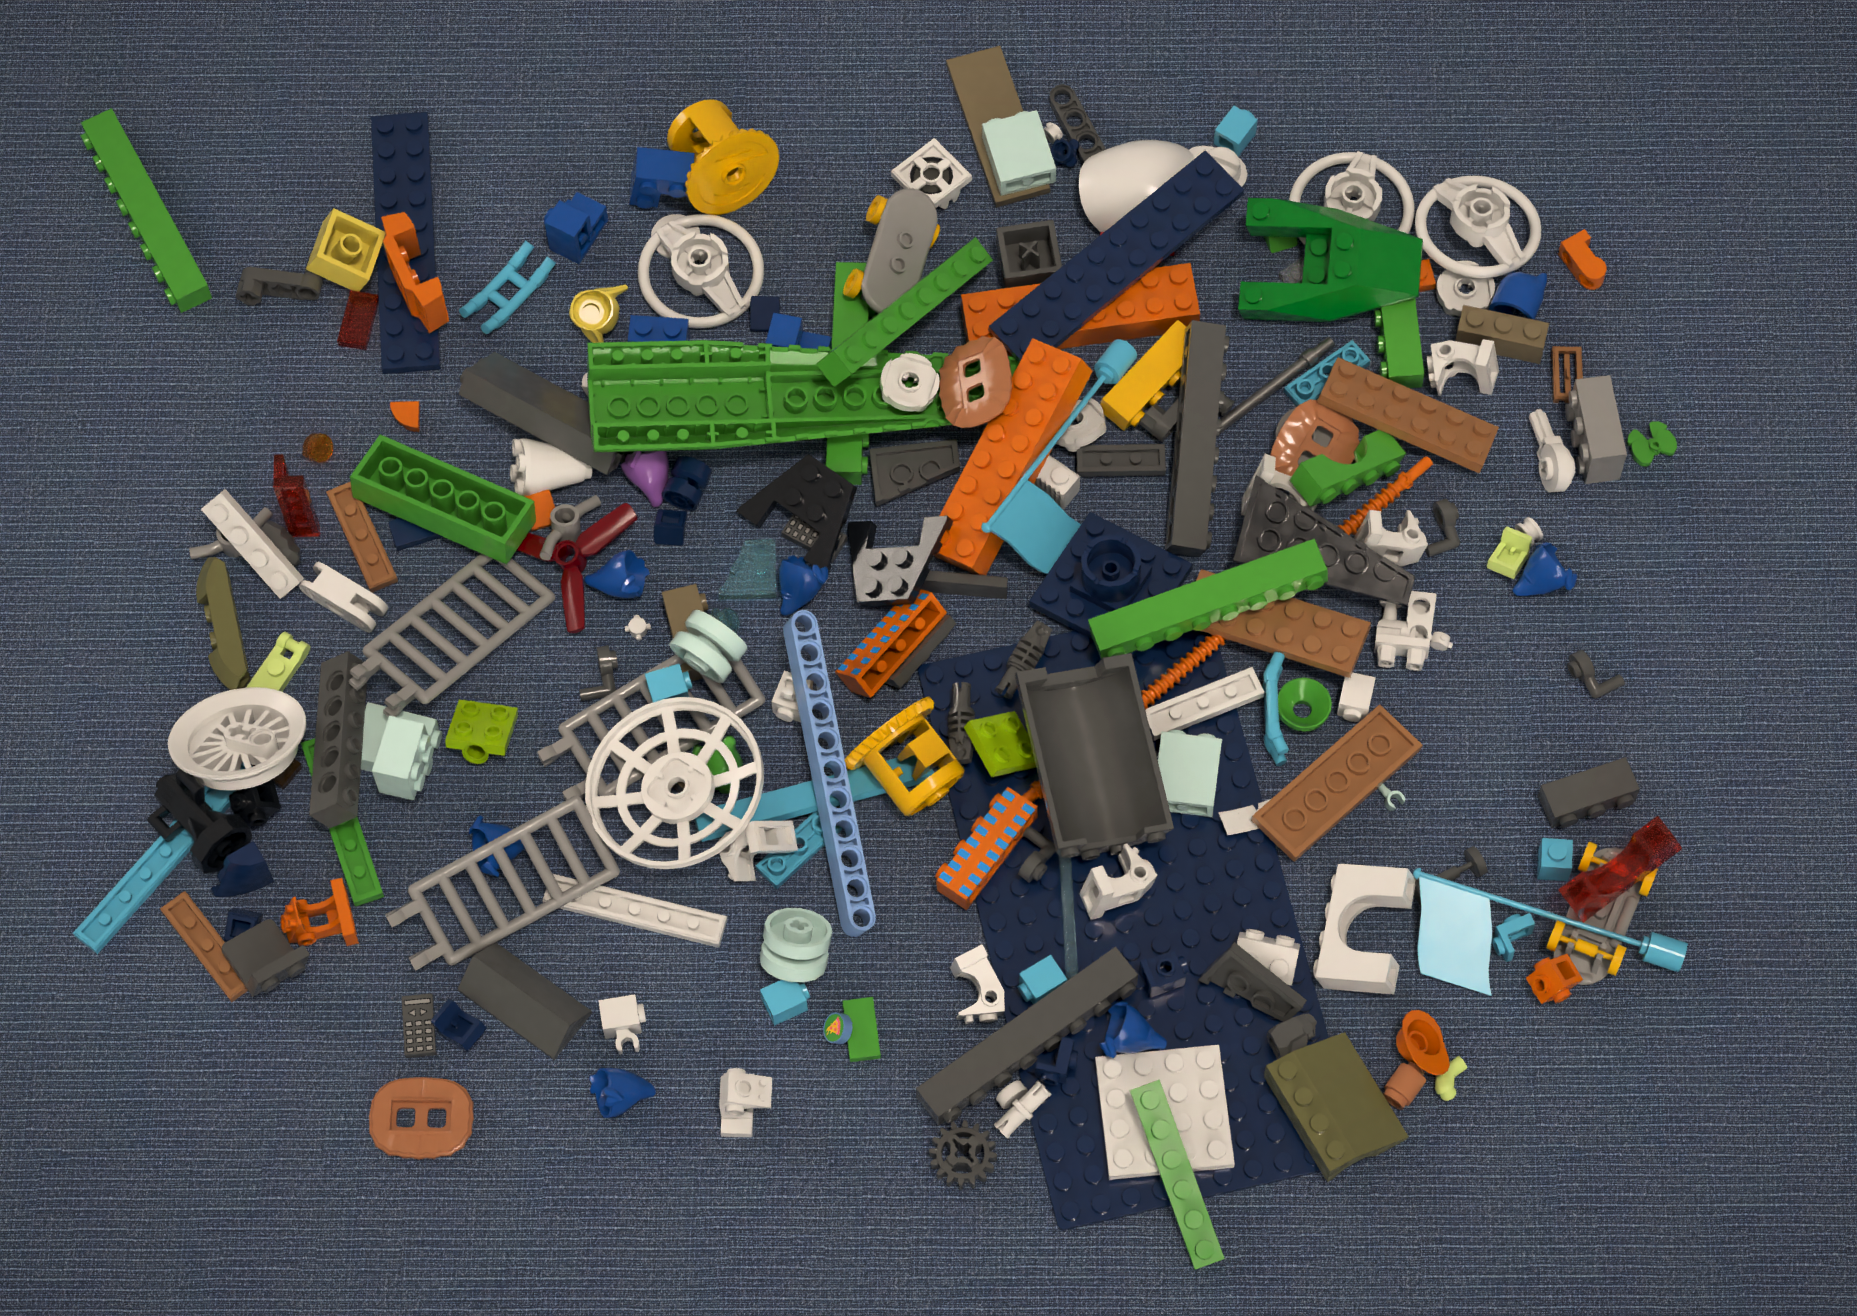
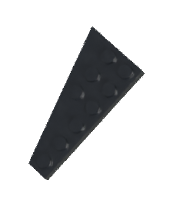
[1233,475,1415,607]

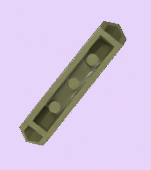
[196,557,251,690]

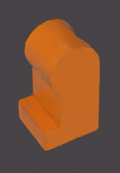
[1558,229,1607,290]

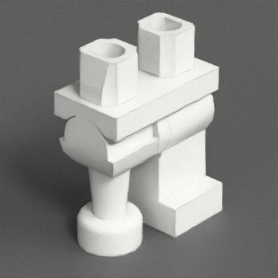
[1374,591,1437,671]

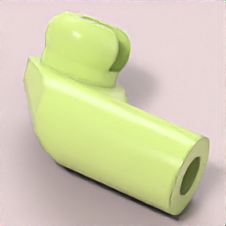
[1435,1056,1467,1101]

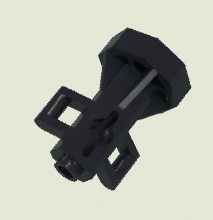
[147,769,252,874]

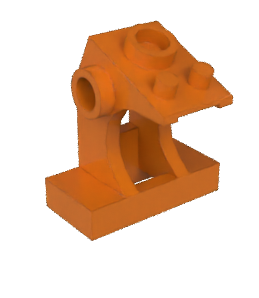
[280,878,359,946]

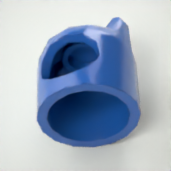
[1489,271,1547,320]

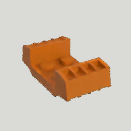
[381,212,449,333]

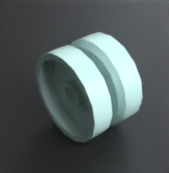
[669,610,747,683]
[760,908,832,982]

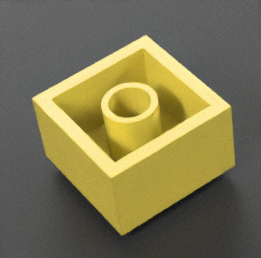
[306,208,386,293]

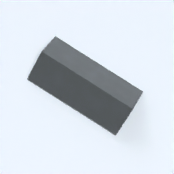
[457,943,592,1060]

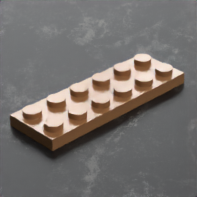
[1317,357,1499,473]
[1196,569,1371,678]
[1251,704,1423,862]

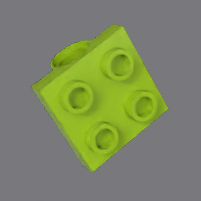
[445,699,518,764]
[964,711,1036,777]

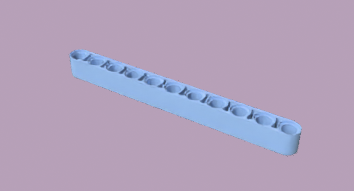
[783,610,876,937]

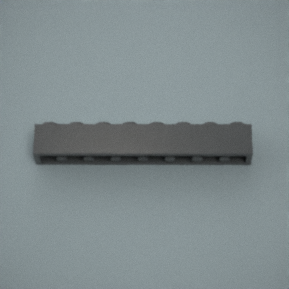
[1165,320,1229,557]
[916,947,1138,1126]

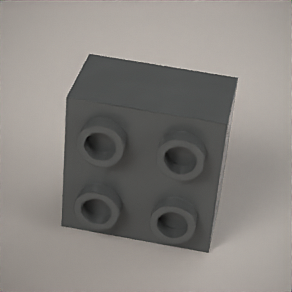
[996,220,1062,288]

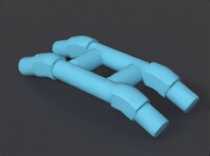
[459,240,556,334]
[1262,652,1289,766]

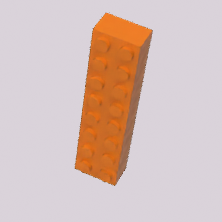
[961,263,1200,356]
[934,338,1093,575]

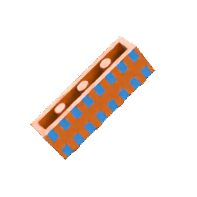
[835,589,947,698]
[935,787,1038,911]

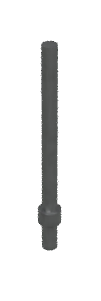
[1221,337,1335,433]

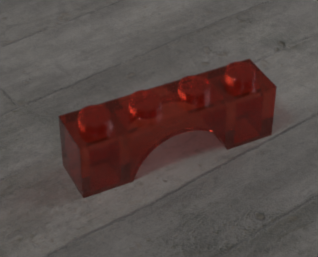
[1558,816,1682,923]

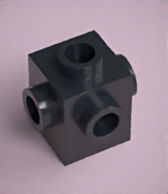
[229,781,281,826]

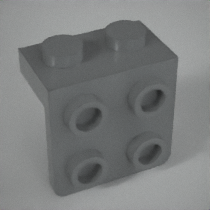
[221,919,310,997]

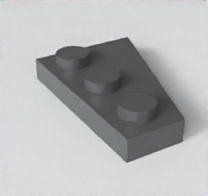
[869,439,960,507]
[1199,942,1307,1022]

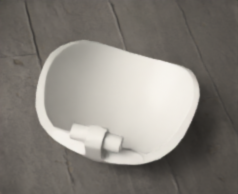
[1079,140,1195,232]

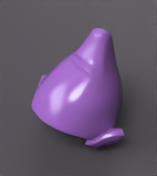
[621,451,669,507]

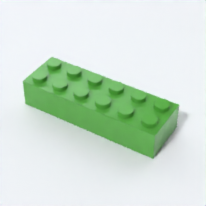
[350,434,536,564]

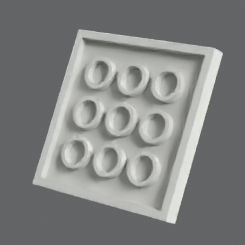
[1095,1045,1234,1180]

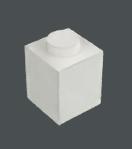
[1337,673,1376,722]

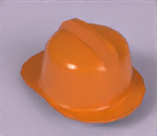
[1396,1010,1450,1075]

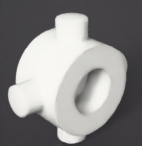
[1044,122,1063,144]
[625,615,651,640]
[1430,632,1453,651]

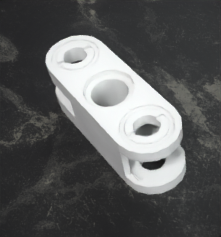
[299,562,389,633]

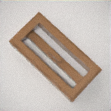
[1551,346,1583,403]

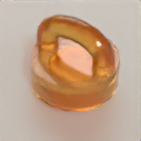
[302,433,334,463]

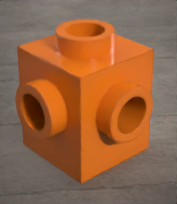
[1526,954,1583,1004]

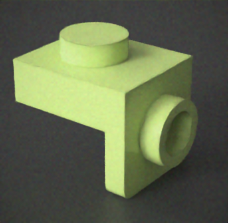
[1487,527,1532,579]

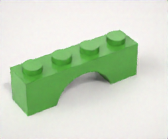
[1289,430,1406,507]

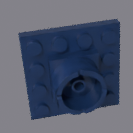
[1029,512,1193,658]

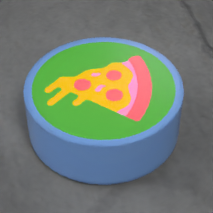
[823,1012,853,1045]

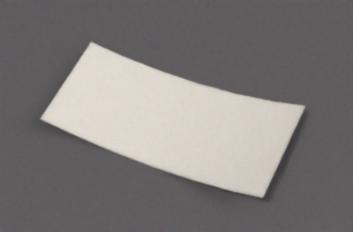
[1218,799,1271,835]

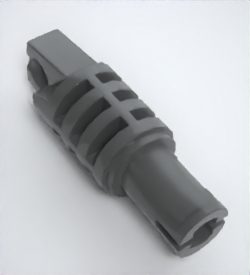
[995,620,1052,699]
[948,682,975,764]

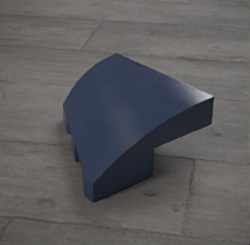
[211,841,274,897]

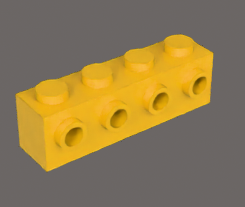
[1100,320,1186,431]

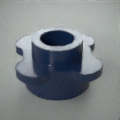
[1051,138,1080,167]

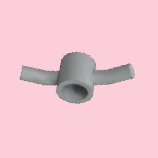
[539,495,601,560]
[189,507,273,560]

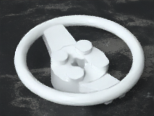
[1289,151,1415,245]
[1415,176,1541,278]
[638,214,764,329]

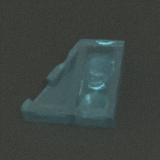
[719,539,777,600]

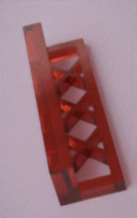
[273,454,320,537]

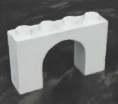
[1313,864,1416,994]

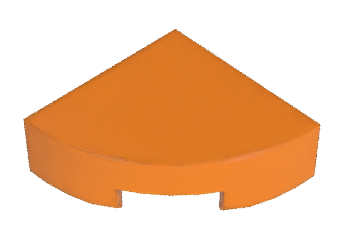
[390,401,420,432]

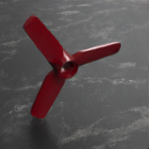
[516,503,638,633]

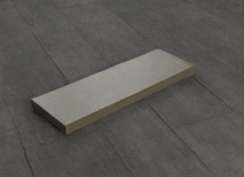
[946,46,1051,207]

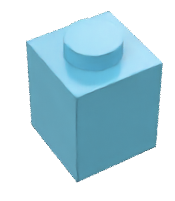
[1214,106,1258,157]
[645,664,693,703]
[1537,838,1573,881]
[1017,955,1067,1005]
[760,980,810,1026]

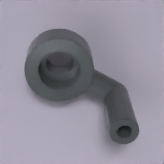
[1425,498,1460,557]
[579,645,618,701]
[1567,650,1625,698]
[1018,826,1056,882]

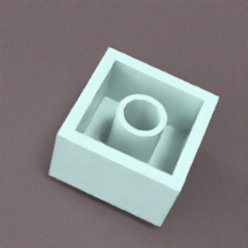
[372,716,434,800]

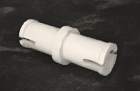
[994,1080,1052,1139]

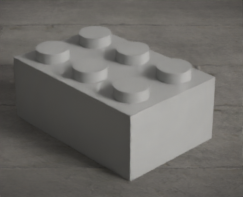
[1565,375,1627,484]

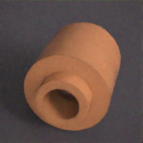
[1383,1062,1426,1110]

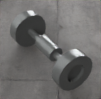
[1414,846,1488,905]

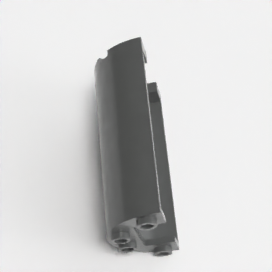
[1015,653,1174,860]

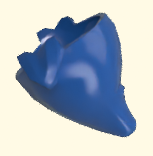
[1512,542,1577,596]
[584,550,650,599]
[779,555,828,616]
[469,815,525,877]
[1099,1002,1167,1058]
[589,1068,656,1118]

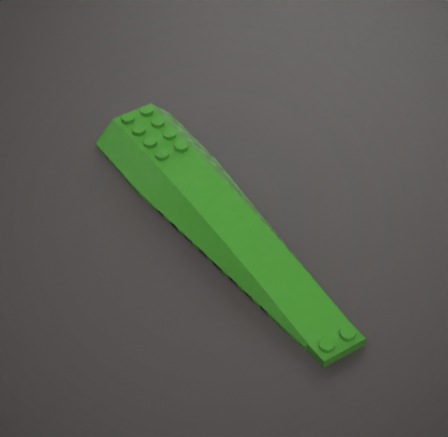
[587,340,1019,452]

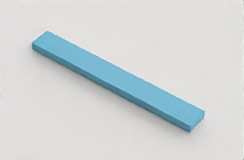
[694,755,934,842]
[73,762,252,954]

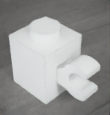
[771,670,813,722]
[598,994,646,1055]

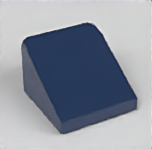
[750,296,780,332]
[654,509,687,546]
[224,908,263,942]

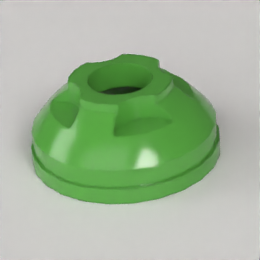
[1278,678,1332,732]

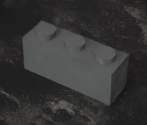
[1538,757,1640,828]

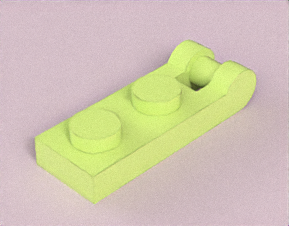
[246,631,311,692]

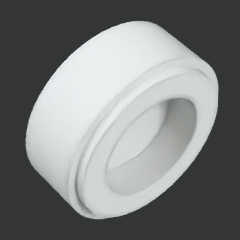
[996,1080,1028,1109]

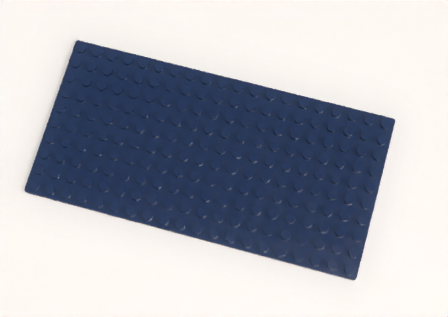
[918,630,1361,1231]

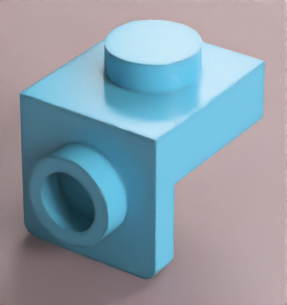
[1492,913,1535,962]

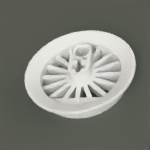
[168,687,306,790]

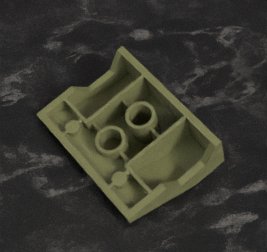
[1264,1032,1409,1182]

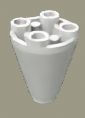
[510,438,592,496]

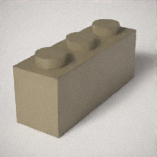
[1455,305,1549,364]
[662,584,709,681]

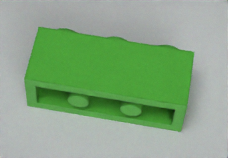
[1374,298,1424,388]

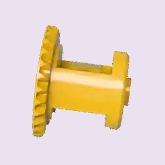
[667,99,779,215]
[844,696,965,816]

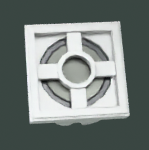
[891,138,972,209]

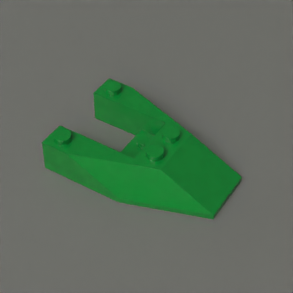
[1238,198,1423,322]

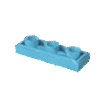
[1284,340,1371,406]
[755,811,843,889]

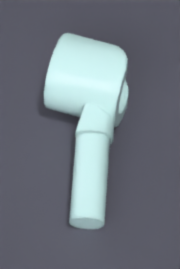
[1378,784,1405,811]

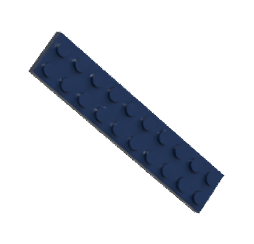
[371,112,441,374]
[988,150,1244,363]

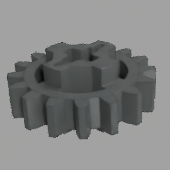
[929,1120,997,1190]

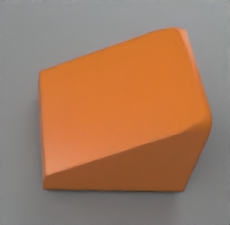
[524,490,555,532]

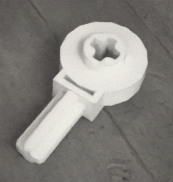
[1529,409,1575,493]

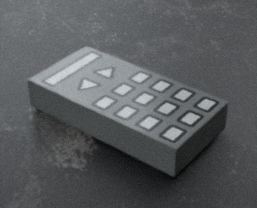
[781,514,848,563]
[402,993,437,1058]

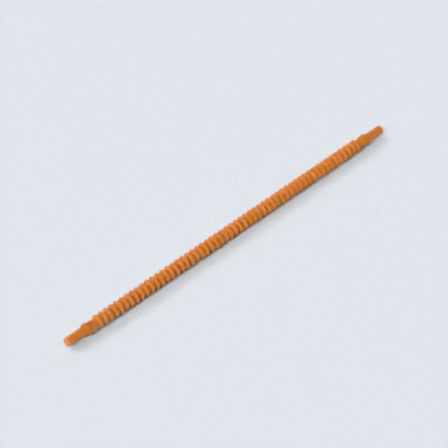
[1022,456,1433,803]

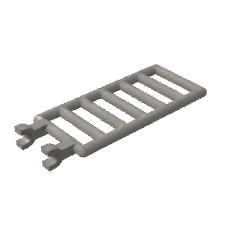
[349,553,555,717]
[537,654,765,800]
[385,796,620,971]

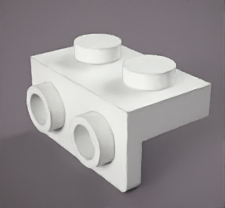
[1237,929,1300,986]

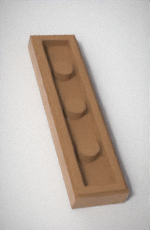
[326,481,398,593]
[160,891,248,1003]

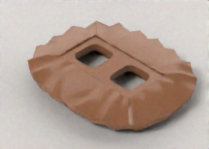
[939,336,1012,428]
[1270,399,1360,476]
[369,1077,474,1160]

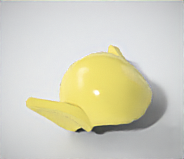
[569,284,628,343]

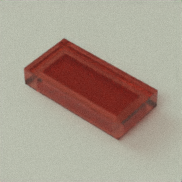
[337,290,379,350]

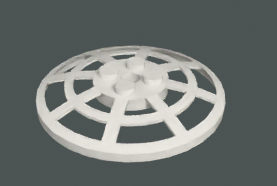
[585,697,764,869]

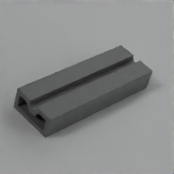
[459,352,634,475]

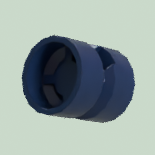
[662,456,712,511]

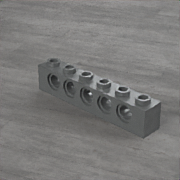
[309,651,367,828]

